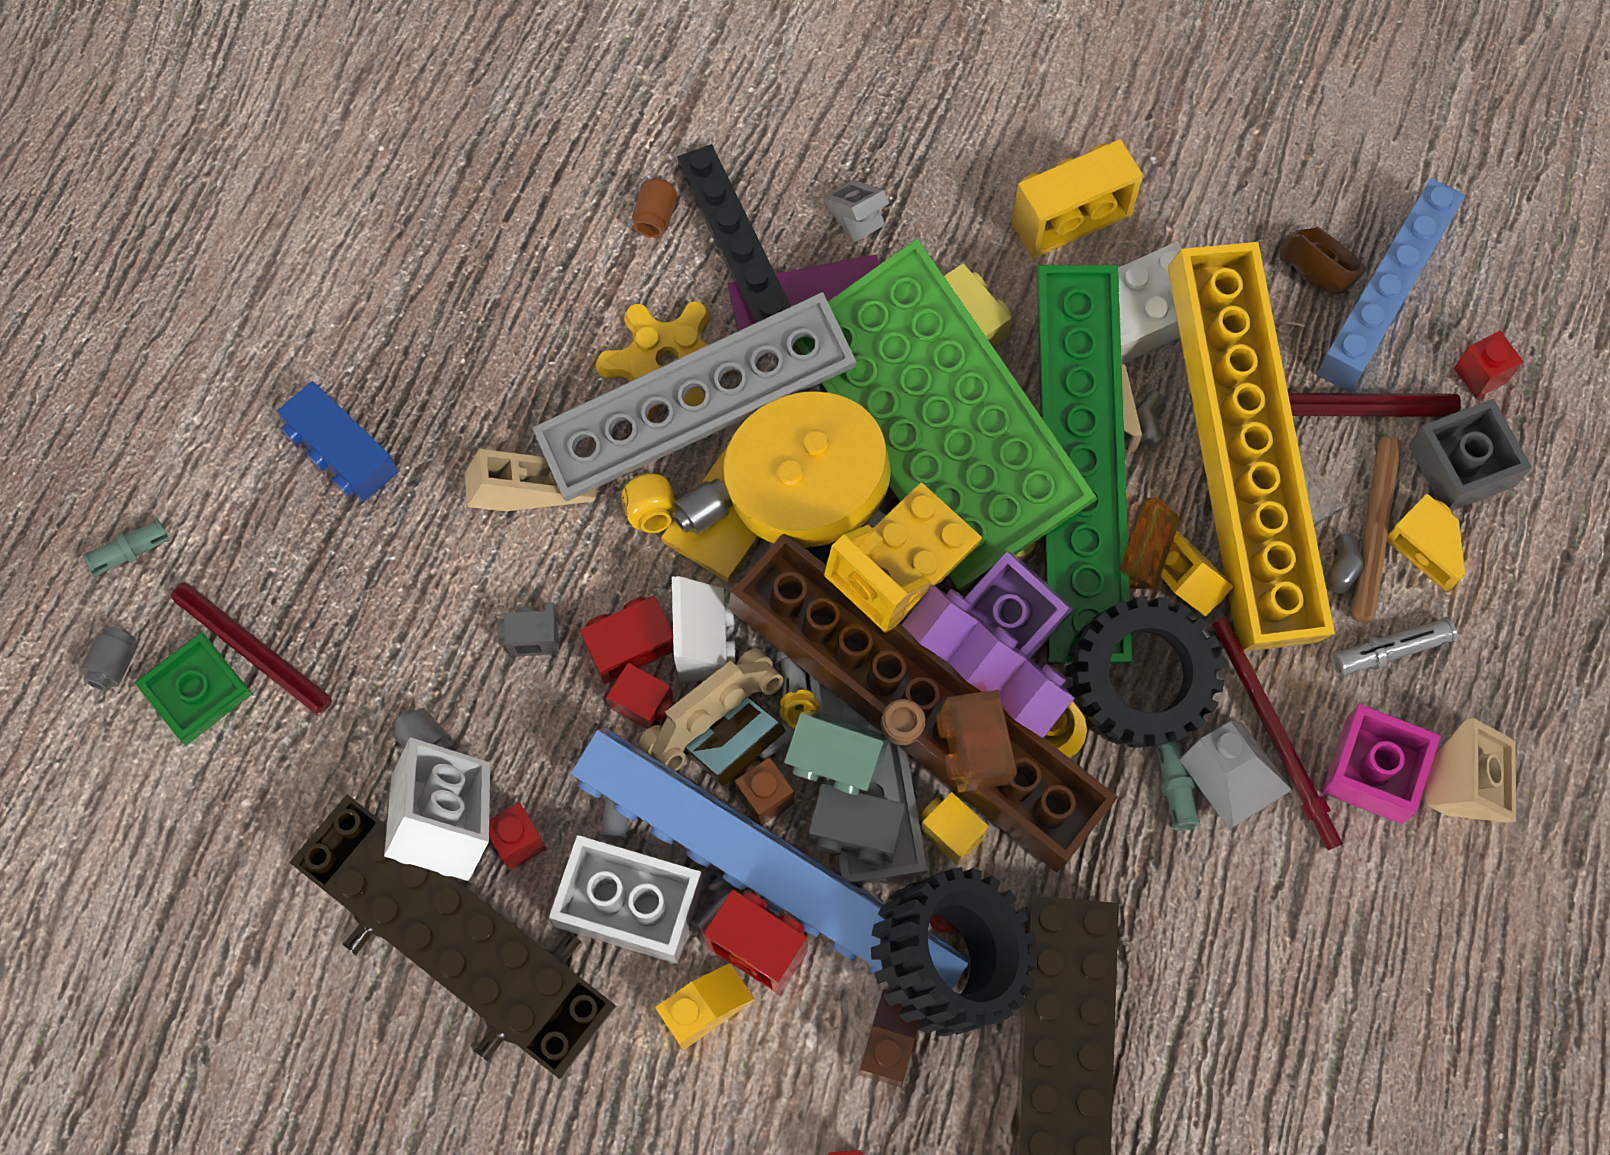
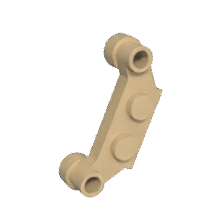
[639,648,783,772]

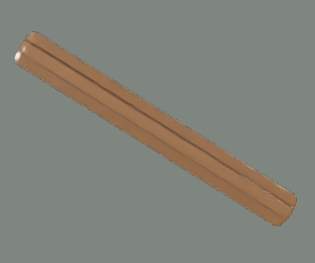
[1351,436,1402,623]

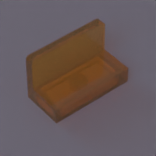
[1120,497,1181,589]

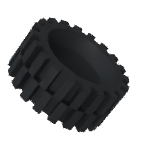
[1066,596,1225,748]
[871,867,1037,1036]

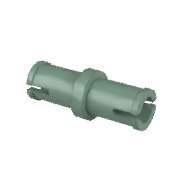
[83,518,170,577]
[1155,742,1200,831]

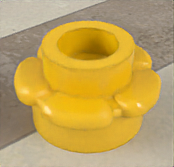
[779,689,820,728]

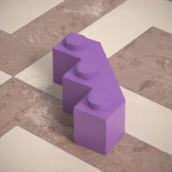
[902,585,1075,738]

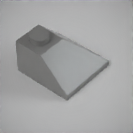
[1179,721,1292,829]

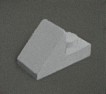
[822,180,889,241]

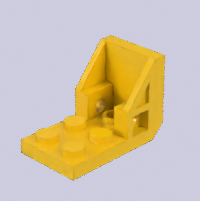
[824,482,982,633]

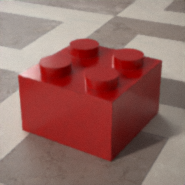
[703,889,808,996]

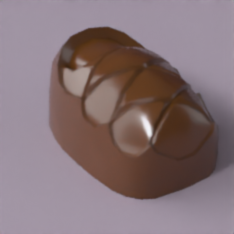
[1279,226,1366,294]

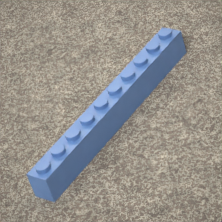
[571,728,969,989]

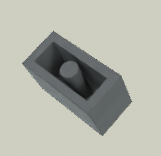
[809,784,906,866]

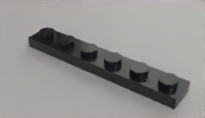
[677,144,791,324]

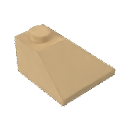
[1423,718,1516,823]

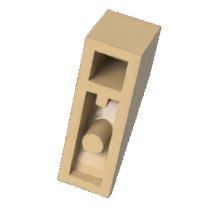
[465,449,597,512]

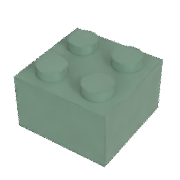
[784,710,889,795]

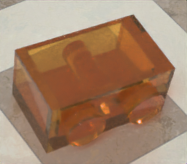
[937,690,1017,792]

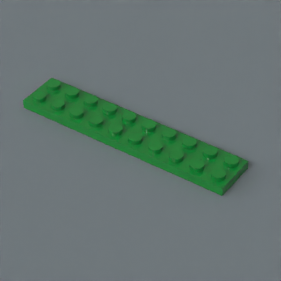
[1036,265,1132,664]

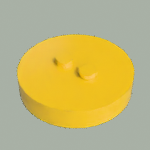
[724,392,891,548]

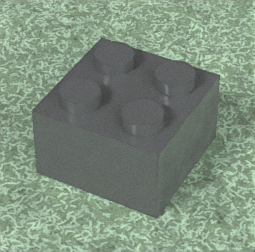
[1408,399,1532,511]

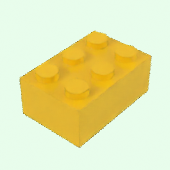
[1011,139,1143,259]

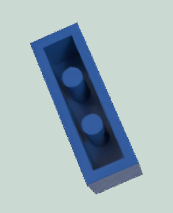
[277,380,399,503]

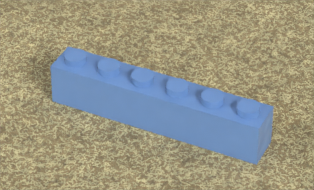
[1316,178,1466,393]

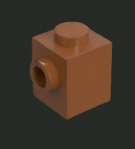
[735,757,795,826]

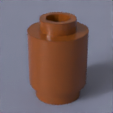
[632,178,678,238]

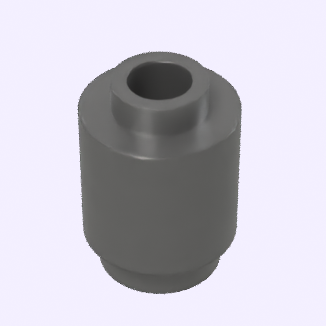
[672,478,733,535]
[79,626,136,691]
[393,708,455,751]

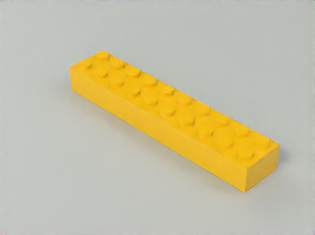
[1167,242,1335,652]

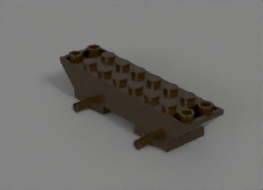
[289,794,617,1079]

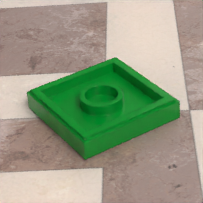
[134,631,253,746]

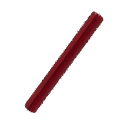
[1288,393,1461,417]
[171,582,332,715]

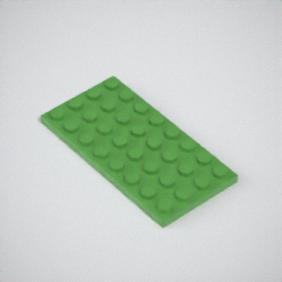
[795,238,1098,592]

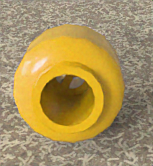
[622,473,676,533]

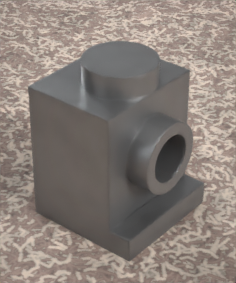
[497,602,559,657]

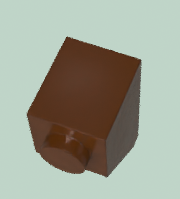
[859,989,919,1088]

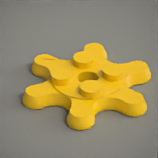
[595,301,734,420]

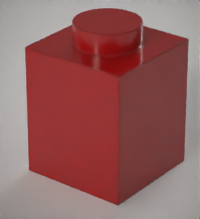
[1454,330,1523,399]
[606,663,675,729]
[489,802,547,871]

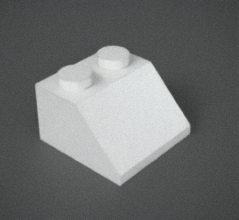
[672,576,736,682]

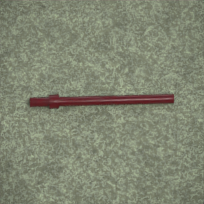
[1212,617,1343,851]

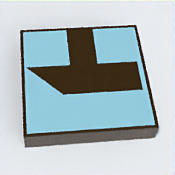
[684,696,786,786]

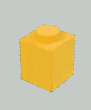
[921,792,989,866]

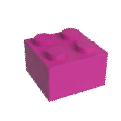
[1321,704,1441,824]

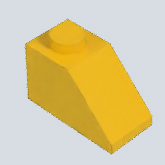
[1387,494,1465,593]
[1143,525,1234,616]
[655,963,755,1051]

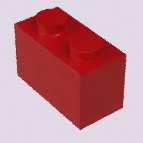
[580,595,674,685]

